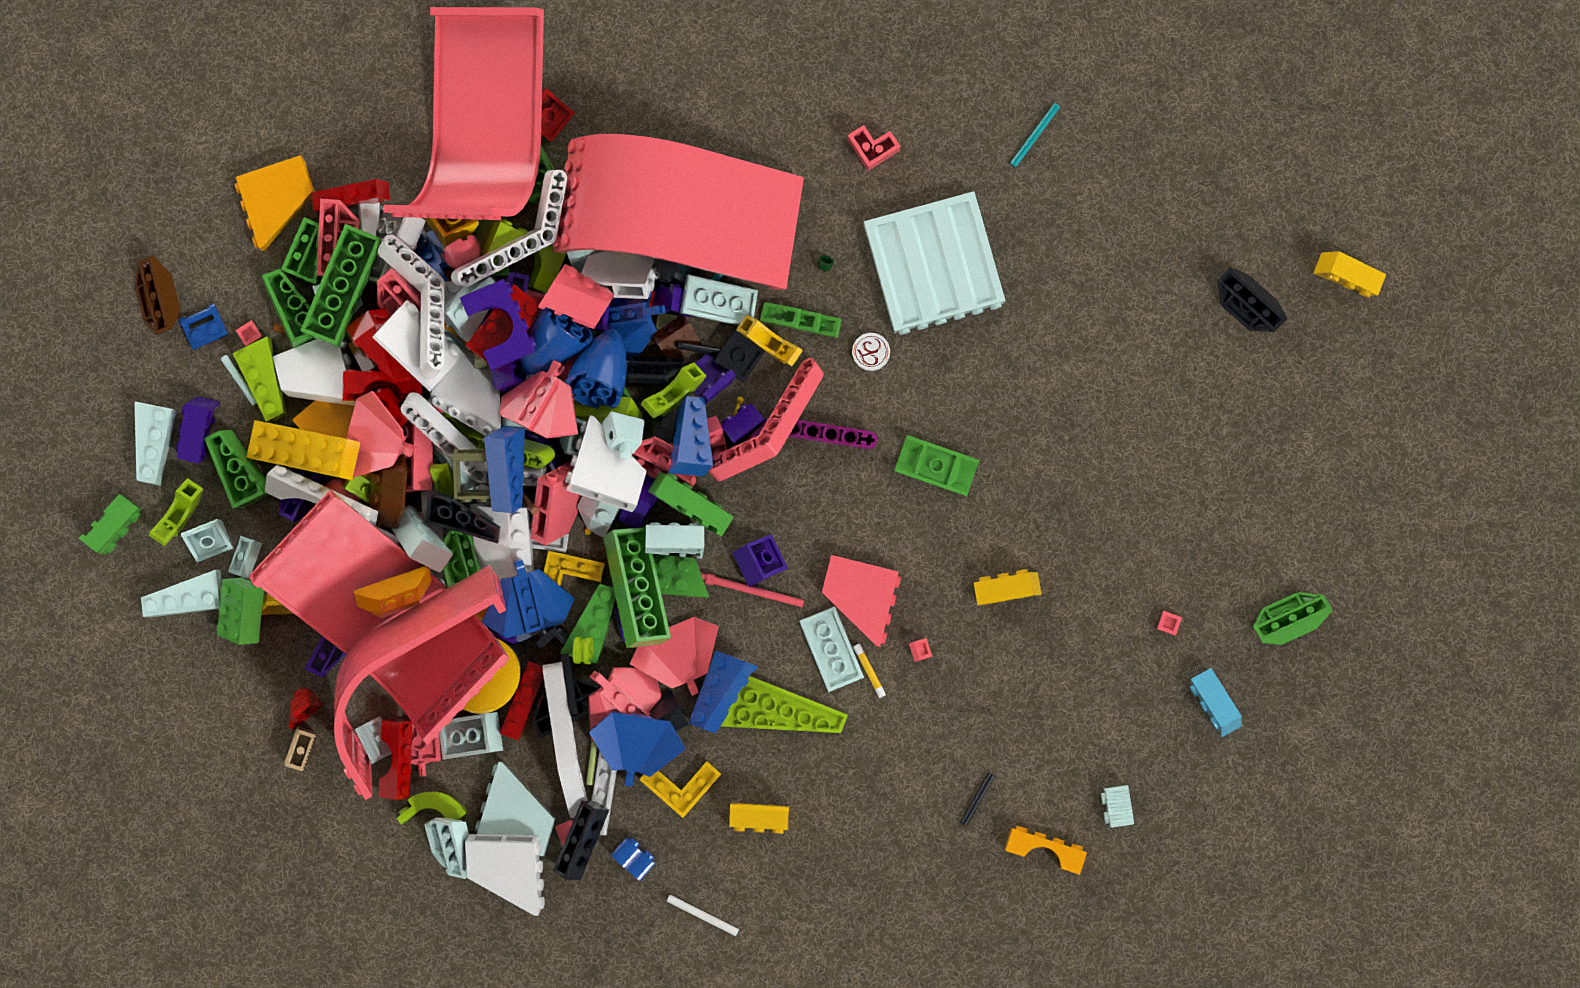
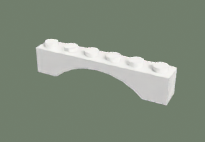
[265,464,378,527]

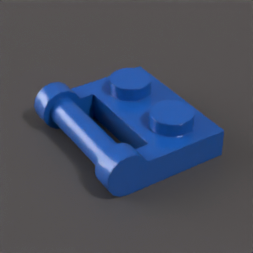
[179,303,229,350]

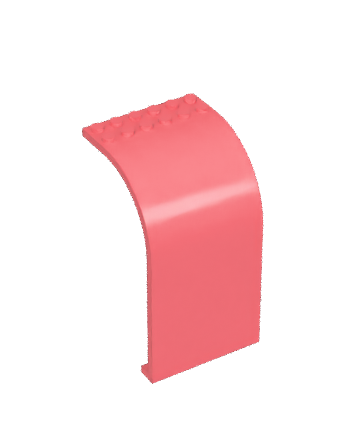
[384,7,544,220]
[552,134,804,290]
[249,490,509,744]
[334,565,506,800]

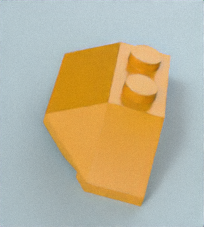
[353,566,432,618]

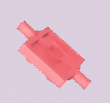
[411,723,441,777]

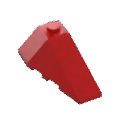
[346,308,411,383]
[288,687,323,730]

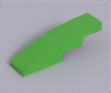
[760,302,842,338]

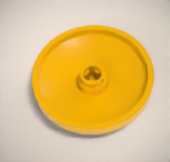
[464,638,520,714]

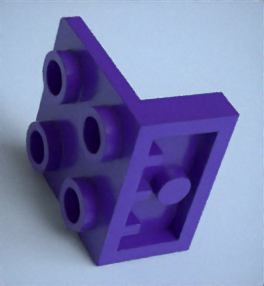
[694,354,736,405]

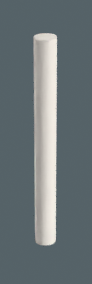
[667,895,739,936]

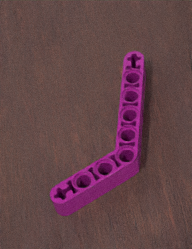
[744,418,878,450]

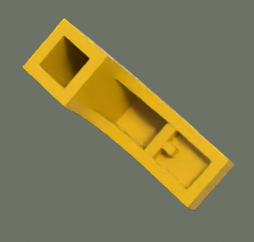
[736,314,802,366]

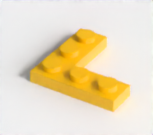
[543,551,605,587]
[639,762,721,818]

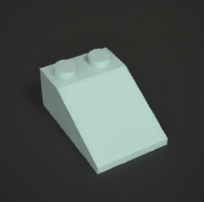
[439,712,503,759]

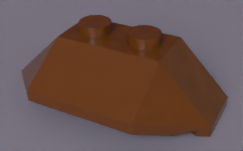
[135,256,181,335]
[369,453,407,529]

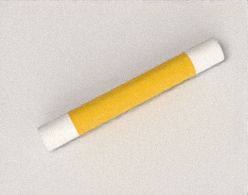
[853,643,886,698]

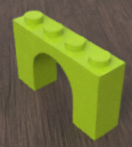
[479,220,567,294]

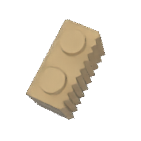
[284,726,316,771]

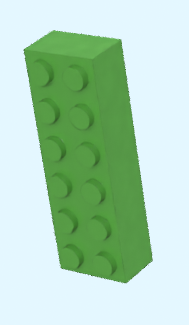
[300,224,383,348]
[603,527,671,648]

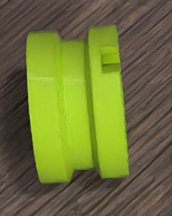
[573,637,594,664]

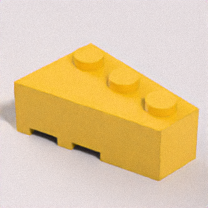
[1313,251,1386,298]
[974,569,1042,605]

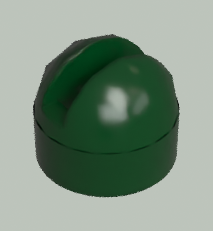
[817,255,834,272]

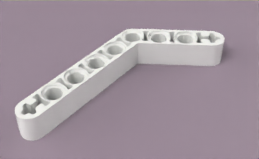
[451,170,567,287]
[377,234,444,379]
[400,392,547,486]
[543,662,588,818]

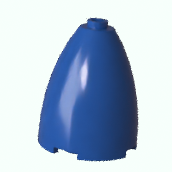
[519,307,593,375]
[565,329,627,409]

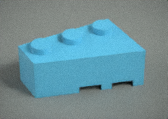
[1190,668,1242,737]

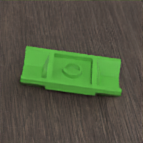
[895,435,979,496]

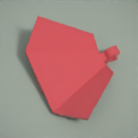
[500,360,578,438]
[346,391,418,478]
[630,617,719,696]
[588,667,661,742]

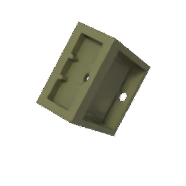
[453,449,491,502]

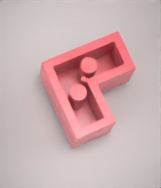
[847,125,901,171]

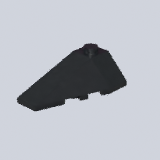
[642,378,678,444]

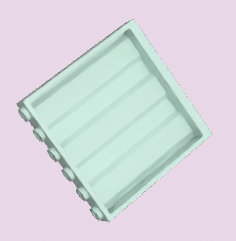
[864,192,1005,335]

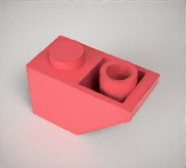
[707,416,727,457]

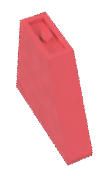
[530,461,582,546]
[822,555,901,647]

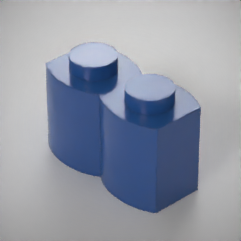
[611,837,655,881]

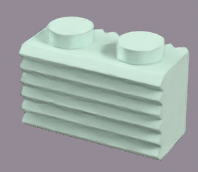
[1101,785,1134,828]

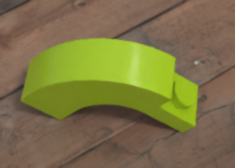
[641,363,706,418]
[149,478,203,546]
[397,791,468,824]

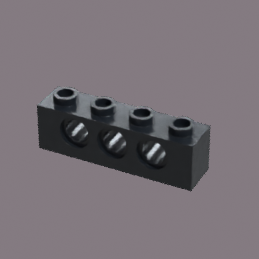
[553,800,609,880]

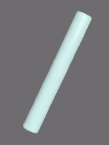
[221,355,257,406]

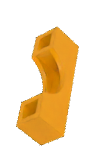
[1004,826,1087,875]

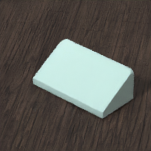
[228,536,262,579]

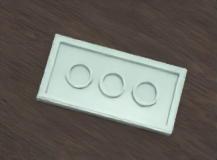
[680,275,758,326]
[799,606,864,692]

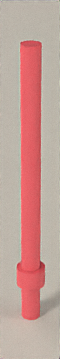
[701,573,804,607]

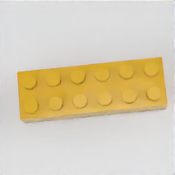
[246,420,361,480]

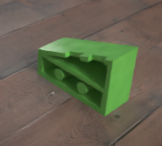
[281,218,321,286]
[79,494,142,555]

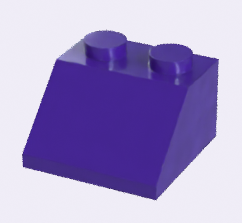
[721,404,765,446]
[732,534,788,587]

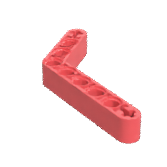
[708,358,824,481]

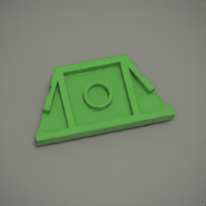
[654,555,709,598]

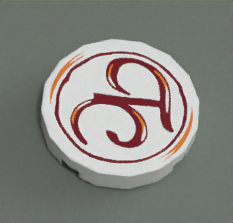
[852,333,890,371]

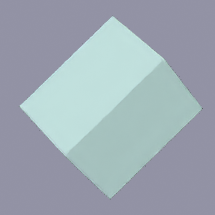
[181,519,233,562]

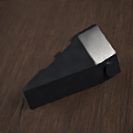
[425,490,501,544]
[649,690,689,731]

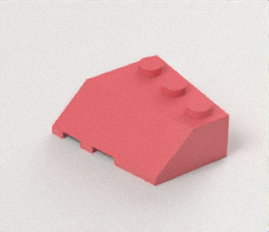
[538,264,615,329]

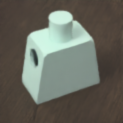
[602,411,644,459]

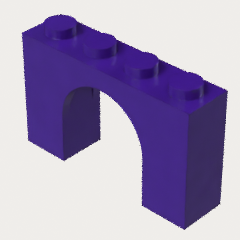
[460,279,537,371]

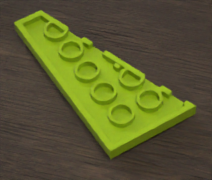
[721,676,848,733]

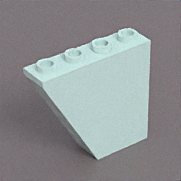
[474,761,556,856]

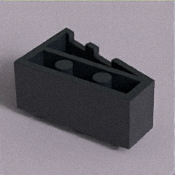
[656,259,700,287]

